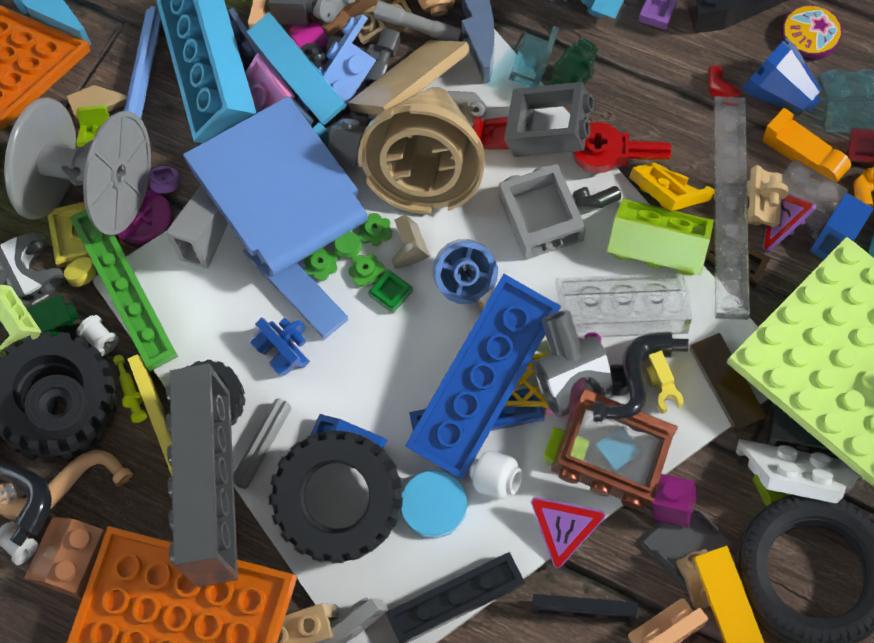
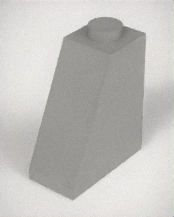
[167,185,228,269]

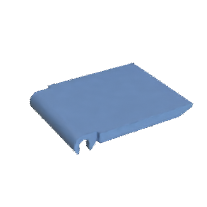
[183,96,368,277]

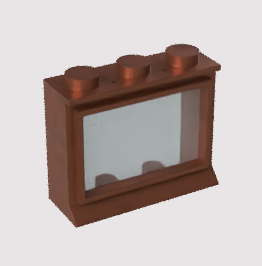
[550,389,678,509]

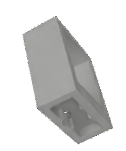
[499,164,585,260]

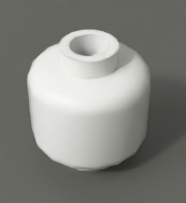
[470,451,522,499]

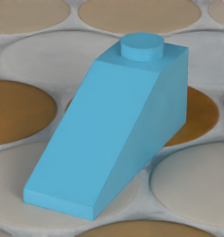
[13,0,91,45]

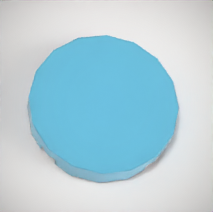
[401,470,467,538]

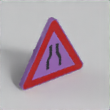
[763,194,816,252]
[531,497,605,568]

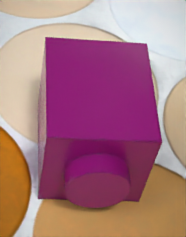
[653,474,696,528]

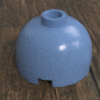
[433,239,498,304]

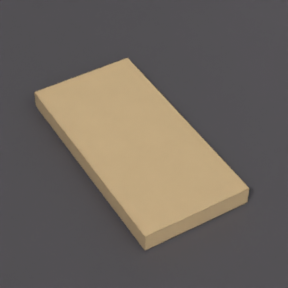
[347,40,471,115]

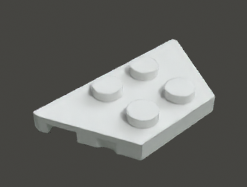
[736,439,863,503]

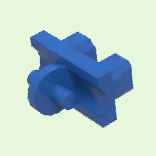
[250,317,310,376]

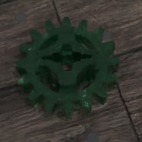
[549,38,599,85]

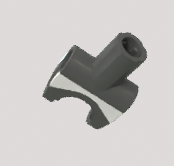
[0,232,66,308]
[534,310,613,417]

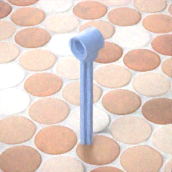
[124,6,162,119]

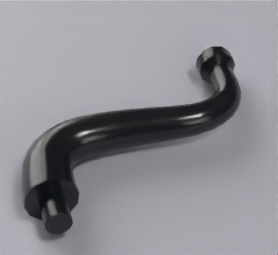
[593,332,689,422]
[0,436,52,547]

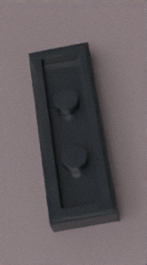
[532,594,638,622]

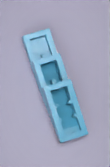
[247,12,347,125]

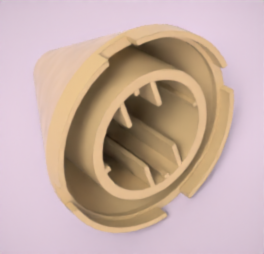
[358,87,485,214]

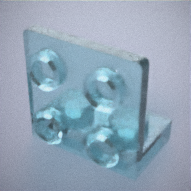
[818,69,874,132]

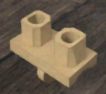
[744,165,788,227]

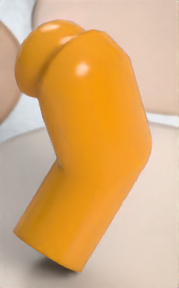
[853,167,874,207]

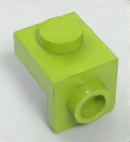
[76,105,109,148]

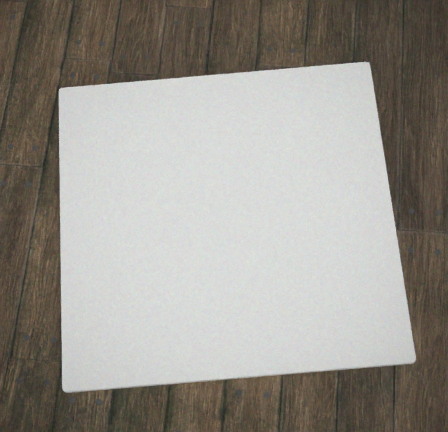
[93,29,769,643]

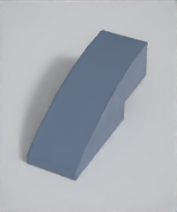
[462,0,495,84]

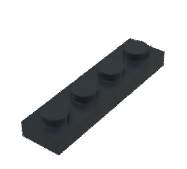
[385,552,525,643]

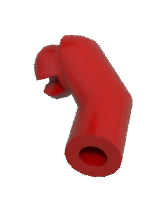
[708,65,741,104]

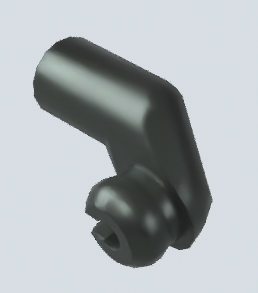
[573,186,621,209]

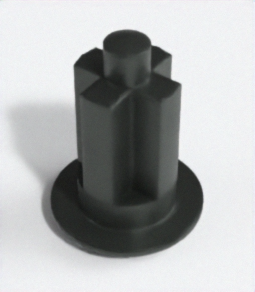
[301,43,325,68]

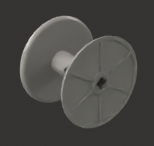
[4,97,151,235]

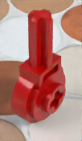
[572,122,671,174]

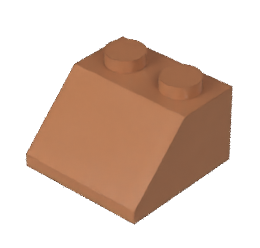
[24,517,106,600]

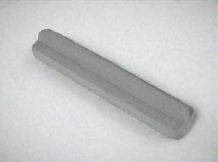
[233,398,291,489]

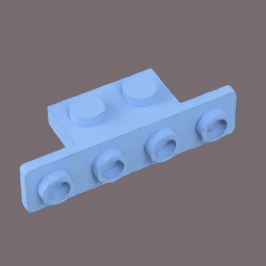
[296,14,376,111]

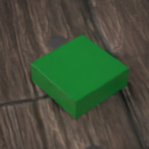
[368,269,413,314]

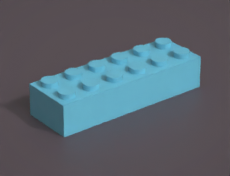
[156,0,257,143]

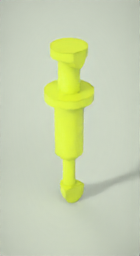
[114,355,147,423]

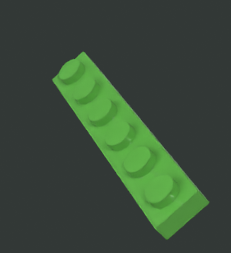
[70,209,178,372]

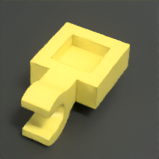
[644,351,684,414]

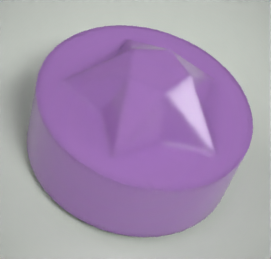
[149,166,180,193]

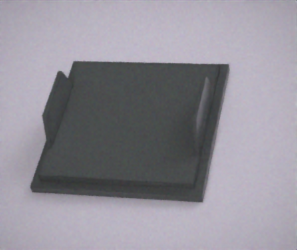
[638,507,734,592]

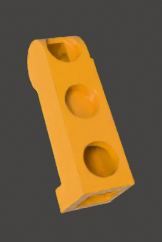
[762,108,851,185]

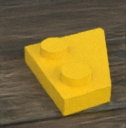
[629,162,715,211]

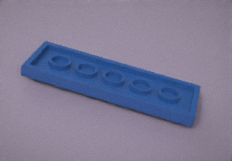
[405,274,561,480]

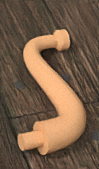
[0,450,133,521]

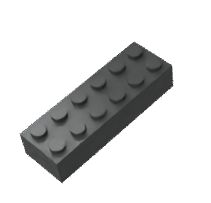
[166,363,238,587]

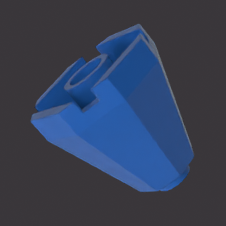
[742,38,821,115]

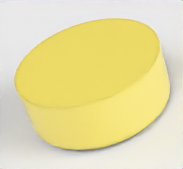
[64,257,97,287]

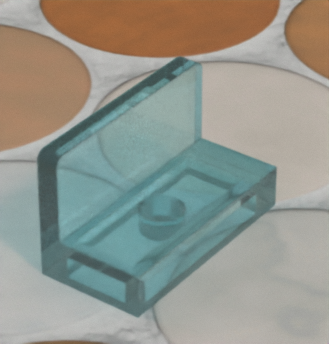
[509,26,559,87]

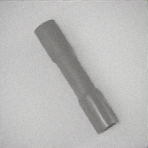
[373,0,461,41]

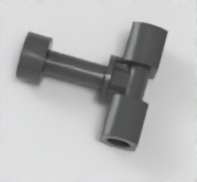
[326,28,401,87]

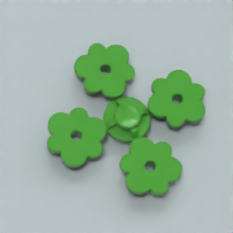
[303,213,392,287]

